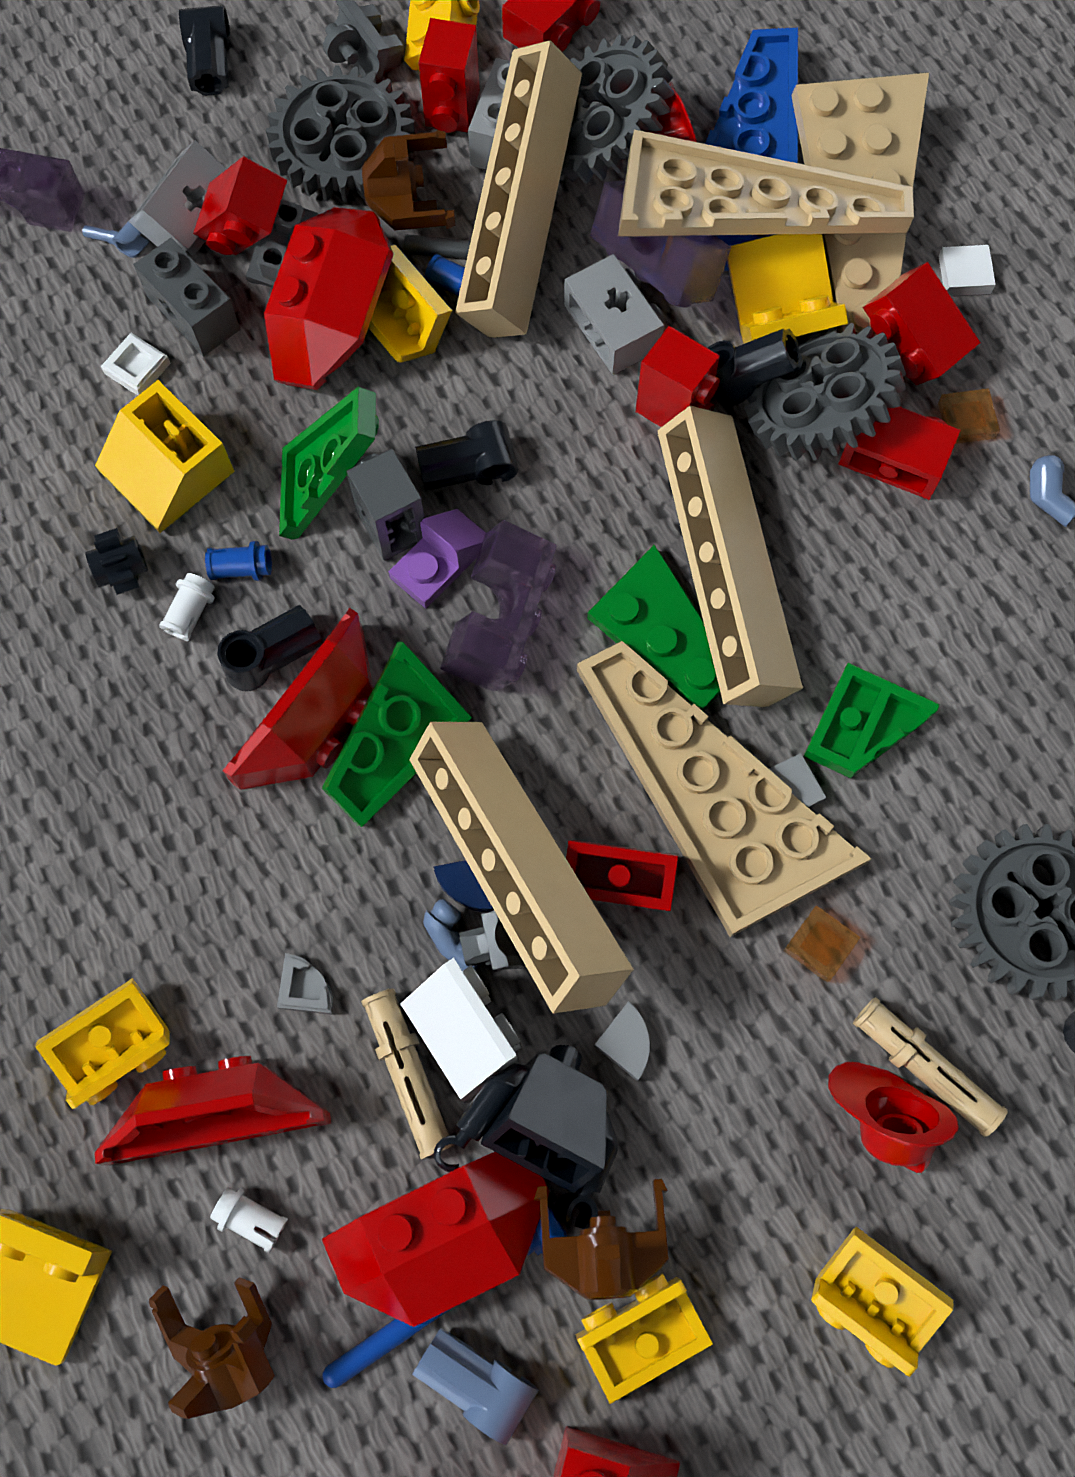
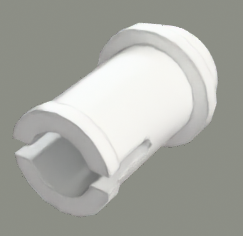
[159,573,215,641]
[210,1187,288,1253]

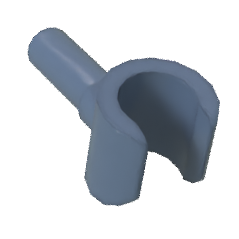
[82,222,150,258]

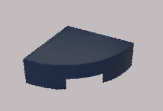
[433,860,494,912]

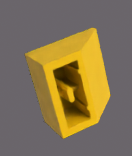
[95,380,235,533]

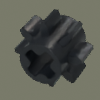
[85,528,148,595]

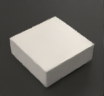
[939,245,996,296]
[101,333,171,395]

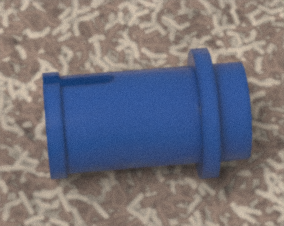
[425,254,465,296]
[205,541,272,581]

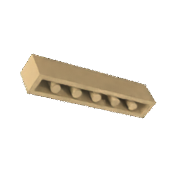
[455,40,582,338]
[657,406,803,707]
[409,722,634,1014]

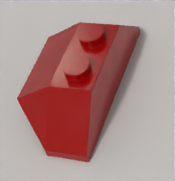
[264,207,394,390]
[222,608,373,790]
[94,1056,331,1166]
[322,1152,551,1327]

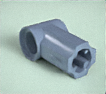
[412,1328,539,1445]

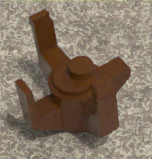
[362,130,456,231]
[534,1179,669,1300]
[149,1277,275,1419]

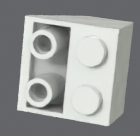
[400,958,521,1103]

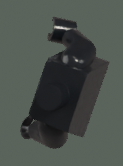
[434,1045,618,1229]

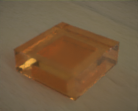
[938,388,1000,444]
[783,905,861,983]

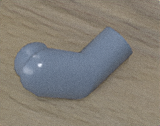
[1030,455,1075,527]
[423,899,481,971]

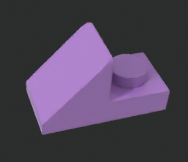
[388,509,493,609]

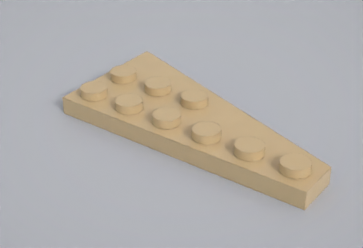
[791,73,929,336]
[618,129,914,236]
[577,641,871,937]

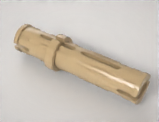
[361,988,454,1159]
[852,997,1008,1137]

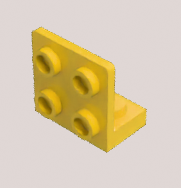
[726,234,848,344]
[0,1209,112,1366]

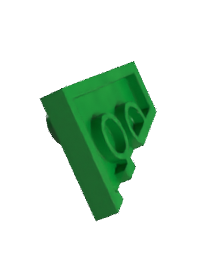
[279,386,379,540]
[587,545,721,712]
[322,642,472,827]

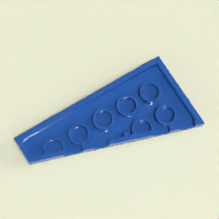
[655,27,798,273]

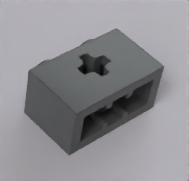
[133,237,241,357]
[346,449,424,561]

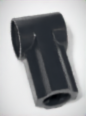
[179,5,231,96]
[708,328,802,407]
[415,420,519,491]
[217,605,323,691]

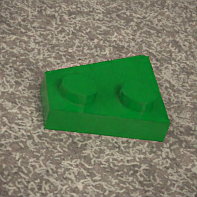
[803,663,940,779]

